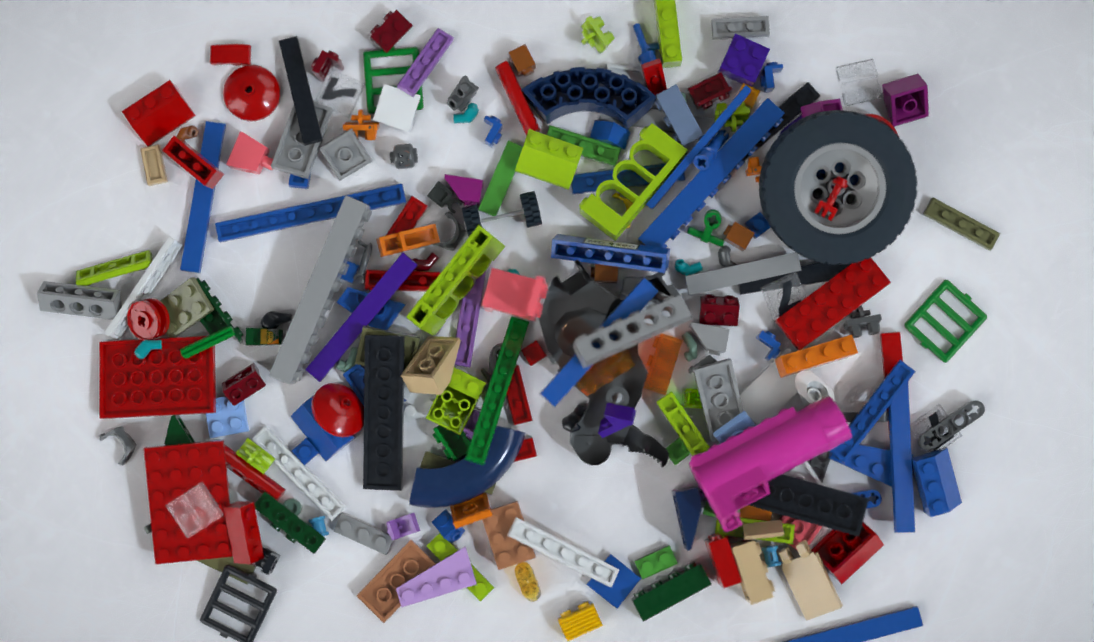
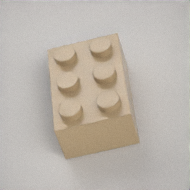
[729,539,775,605]

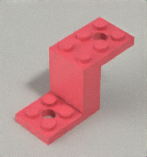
[482,268,548,322]

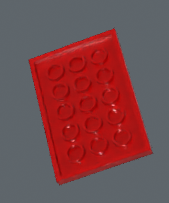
[99,336,216,419]
[143,440,233,565]

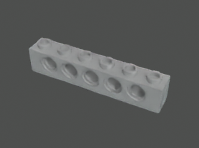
[573,295,691,368]

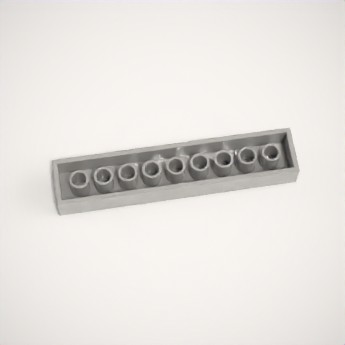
[269,195,372,385]

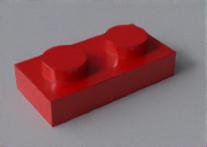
[641,58,667,96]

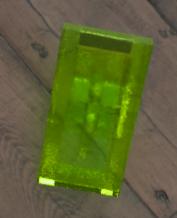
[681,388,702,409]

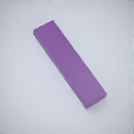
[397,28,454,97]

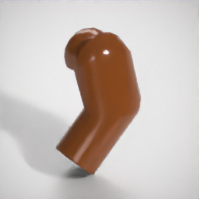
[176,126,199,141]

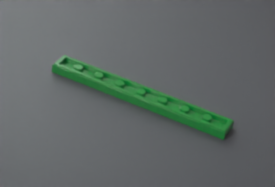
[465,316,529,465]

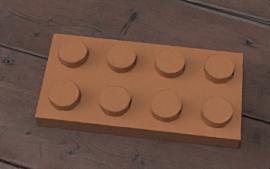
[357,539,436,623]

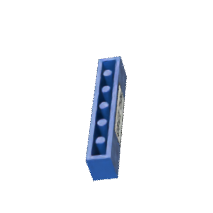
[551,234,670,273]

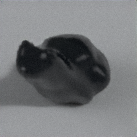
[260,311,292,329]
[562,404,585,432]

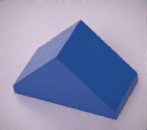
[589,120,631,150]

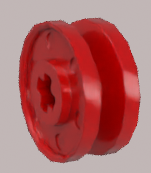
[127,298,170,340]

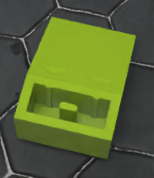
[426,367,487,435]

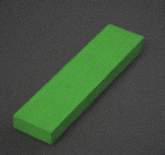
[546,125,621,166]
[478,141,523,216]

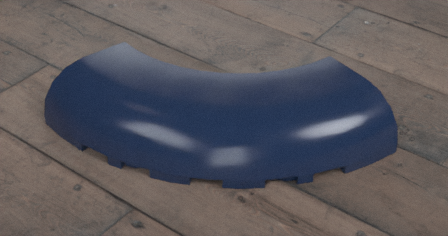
[521,67,656,129]
[409,426,526,508]

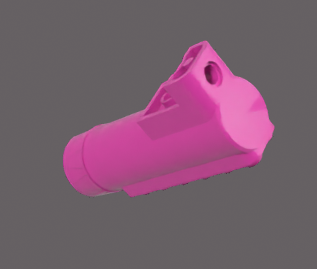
[689,396,852,532]

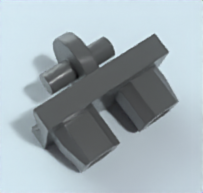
[447,75,479,112]
[843,306,882,338]

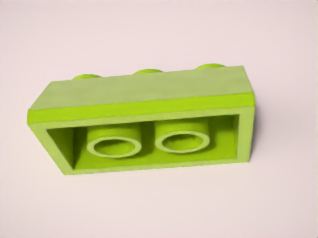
[515,129,583,190]

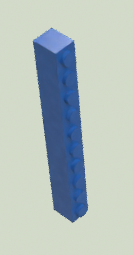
[638,98,784,248]

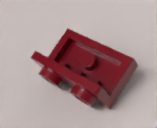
[370,9,413,54]
[311,50,344,83]
[687,72,733,110]
[699,294,740,326]

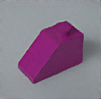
[444,174,484,206]

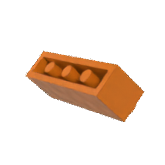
[775,335,858,378]

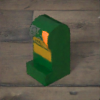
[246,328,283,346]

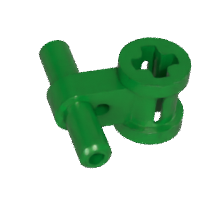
[687,209,724,247]

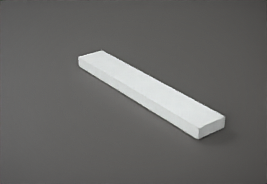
[104,237,183,340]
[251,425,346,521]
[507,518,619,587]

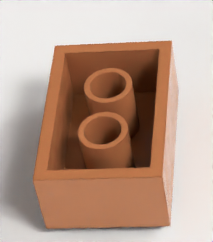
[482,501,536,570]

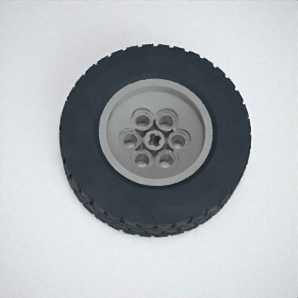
[759,110,917,265]

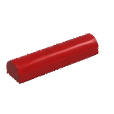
[495,61,541,136]
[365,270,441,292]
[224,444,286,501]

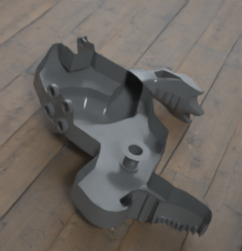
[538,260,693,467]

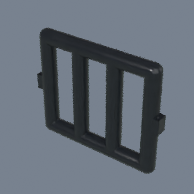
[200,564,277,642]

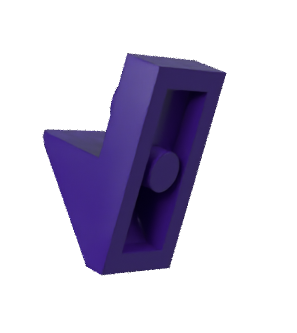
[598,403,636,438]

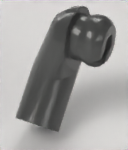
[718,245,738,267]

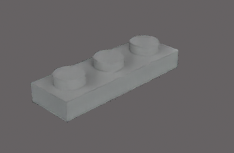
[711,16,770,40]
[334,513,393,555]

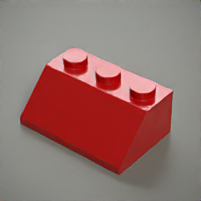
[122,80,196,147]
[811,522,884,584]

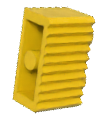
[558,601,603,642]

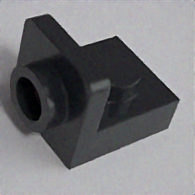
[255,547,281,575]

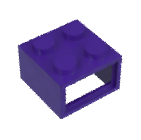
[718,33,770,87]

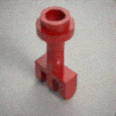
[814,176,848,221]

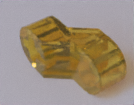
[515,562,541,602]

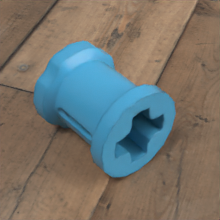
[308,516,329,536]
[761,545,781,567]

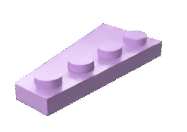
[396,546,477,607]

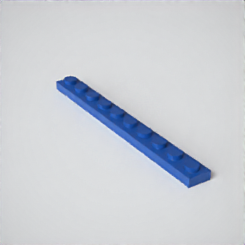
[215,184,406,243]

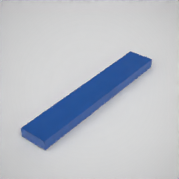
[571,163,686,195]
[829,360,916,463]

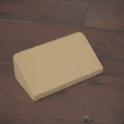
[743,520,784,540]

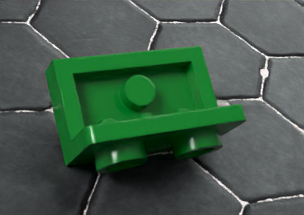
[432,425,470,461]

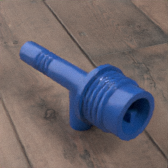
[633,23,660,64]

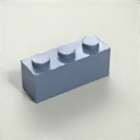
[655,84,703,146]

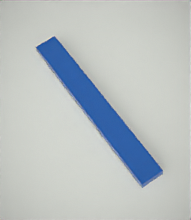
[646,85,751,210]
[180,121,226,273]
[539,278,658,407]
[888,382,915,533]
[783,606,923,642]

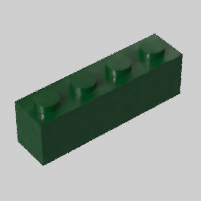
[631,561,712,622]

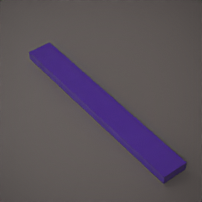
[305,253,418,382]

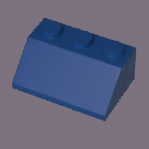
[290,395,356,461]
[912,447,962,517]

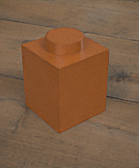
[508,44,536,77]
[723,222,755,251]
[590,264,618,283]

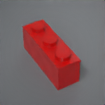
[162,136,224,189]
[223,501,264,564]

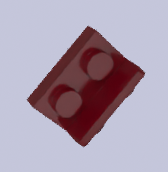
[222,363,266,406]

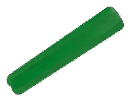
[180,326,235,358]

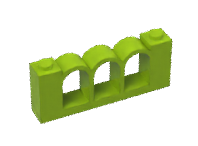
[579,123,688,241]
[406,225,505,336]

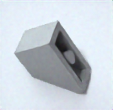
[689,322,730,356]

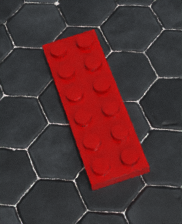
[775,258,891,351]

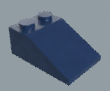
[672,486,704,551]

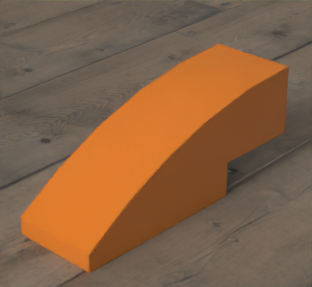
[376,224,440,257]

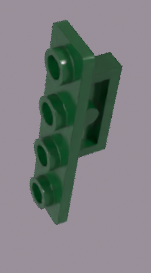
[196,278,244,344]
[254,492,326,554]

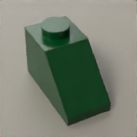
[164,415,196,445]

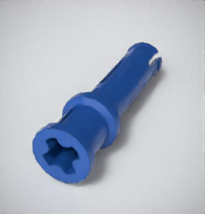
[693,129,729,170]

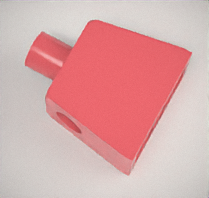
[226,131,273,174]

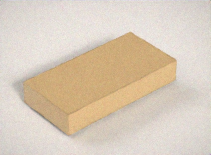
[140,144,168,186]

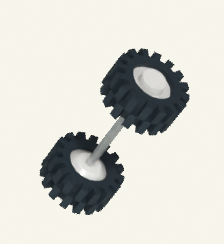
[462,191,542,238]

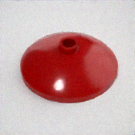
[223,65,280,121]
[312,383,364,437]

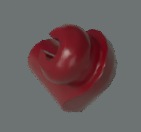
[412,252,439,271]

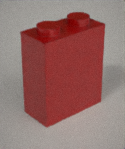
[704,533,742,589]

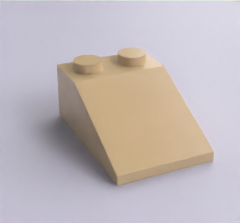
[401,336,461,395]

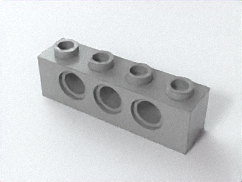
[37,281,122,320]

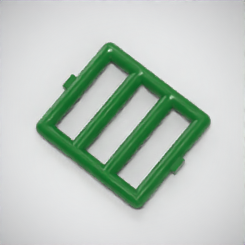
[363,47,424,114]
[904,280,987,363]

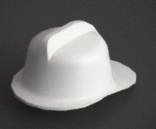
[795,370,834,406]

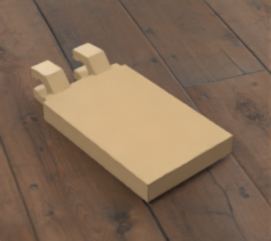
[779,540,843,621]

